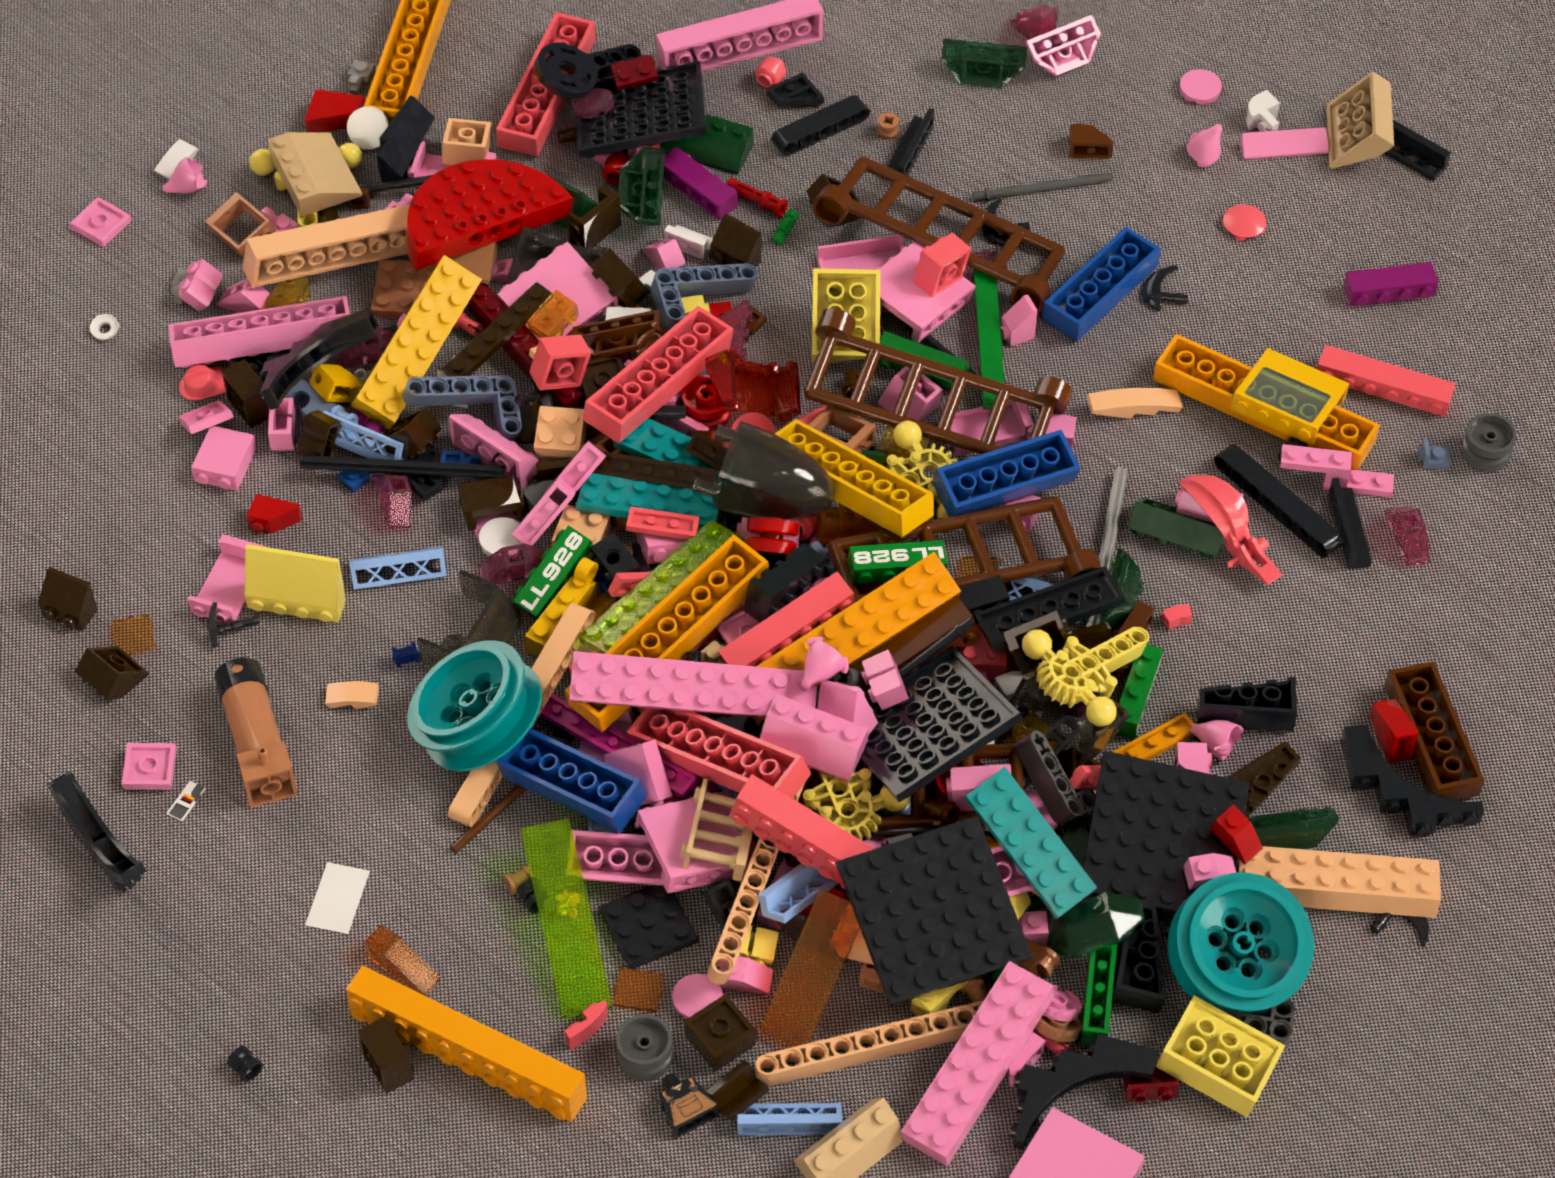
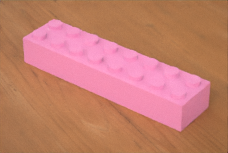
[656,0,823,71]
[169,296,350,368]
[901,961,1054,1167]

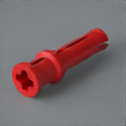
[726,177,788,218]

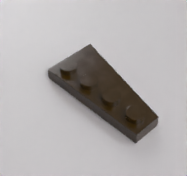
[1226,741,1301,819]

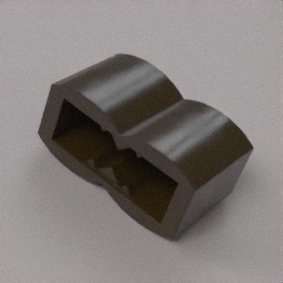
[297,410,340,457]

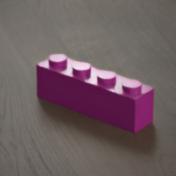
[658,147,738,221]
[1343,262,1439,306]

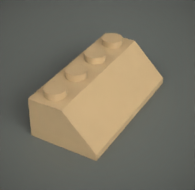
[793,1097,903,1178]

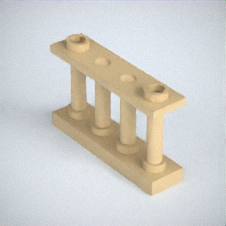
[680,778,753,882]

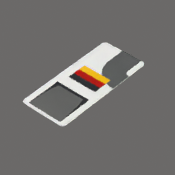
[167,781,206,821]

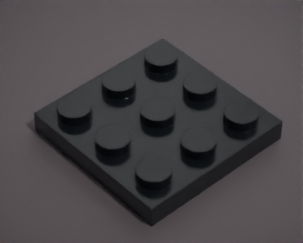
[599,885,698,971]

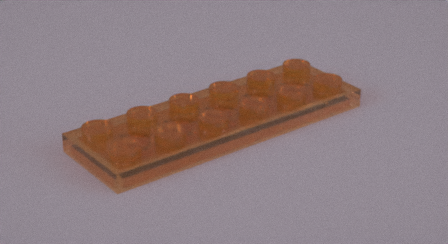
[760,889,860,1047]

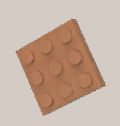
[371,260,437,317]

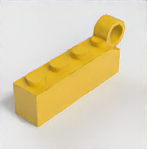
[525,557,599,658]

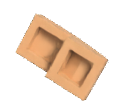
[325,681,379,710]

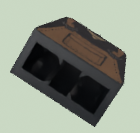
[660,1073,718,1139]

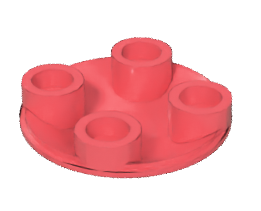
[1223,204,1266,241]

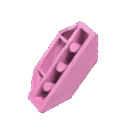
[1025,15,1101,77]

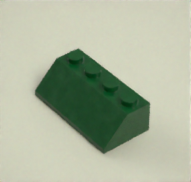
[659,114,754,175]
[1128,497,1225,558]

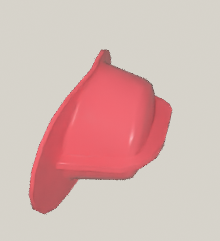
[179,364,226,401]

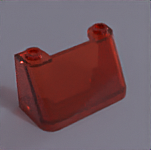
[705,348,801,422]

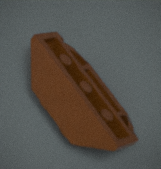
[572,309,660,359]

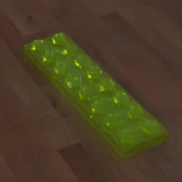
[578,520,745,654]
[520,818,613,1019]

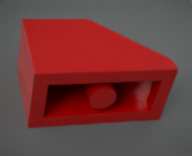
[246,494,302,534]
[1210,804,1263,865]

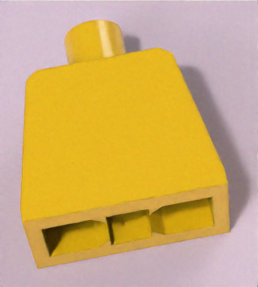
[309,364,364,403]

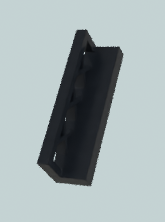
[883,108,935,180]
[1385,120,1451,182]
[1328,478,1372,569]

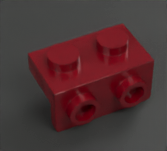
[611,54,659,91]
[1122,1067,1179,1103]

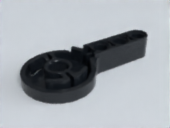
[534,43,641,99]

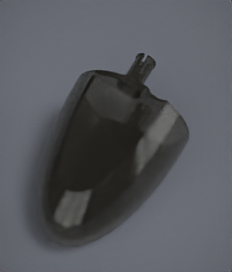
[692,421,836,520]

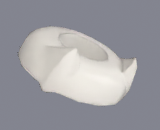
[90,314,120,341]

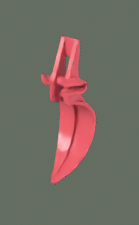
[1178,474,1283,585]

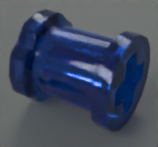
[391,642,420,669]

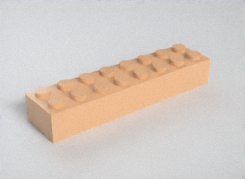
[243,204,410,288]
[1236,846,1441,918]

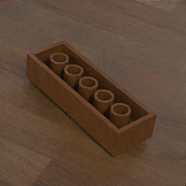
[849,596,981,696]
[1384,661,1485,800]

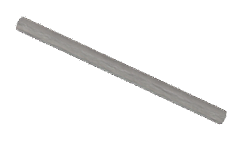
[1086,467,1128,627]

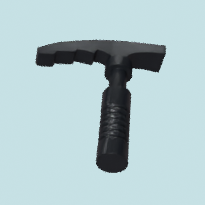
[208,602,260,648]

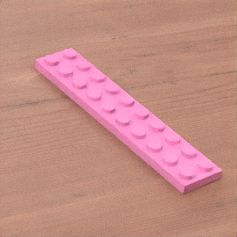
[569,651,817,718]

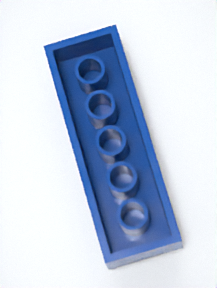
[1042,227,1161,342]
[932,429,1081,517]
[496,728,648,834]

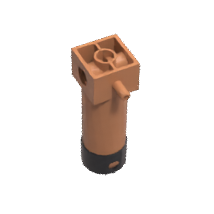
[214,657,298,808]

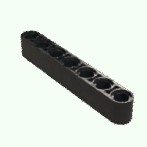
[1214,444,1344,558]

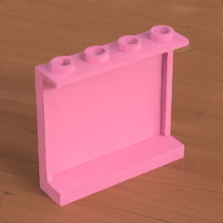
[817,235,904,313]
[498,242,619,342]
[875,242,976,343]
[635,790,761,894]
[1009,1107,1145,1178]

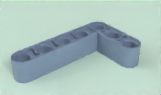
[650,264,758,332]
[402,375,522,442]

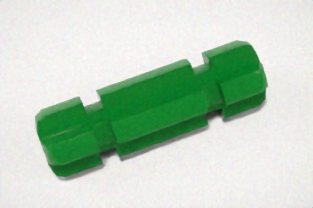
[771,209,799,245]

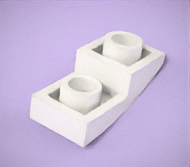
[154,139,199,180]

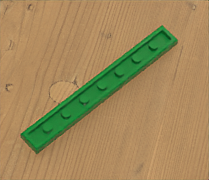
[973,269,1005,410]

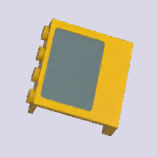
[1230,348,1349,446]

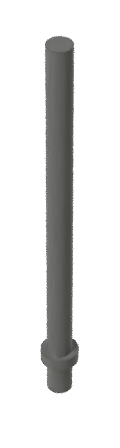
[972,172,1112,201]

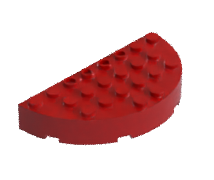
[406,159,573,270]

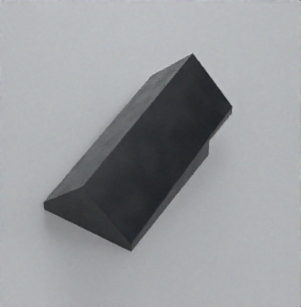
[376,95,435,183]

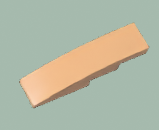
[1087,388,1183,419]

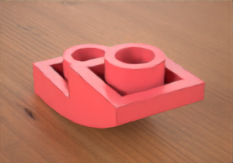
[564,1000,608,1050]

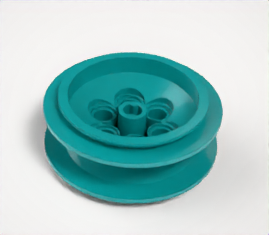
[407,640,542,771]
[1168,872,1314,1016]

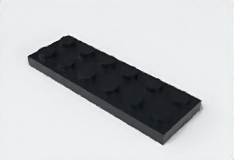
[974,566,1125,652]

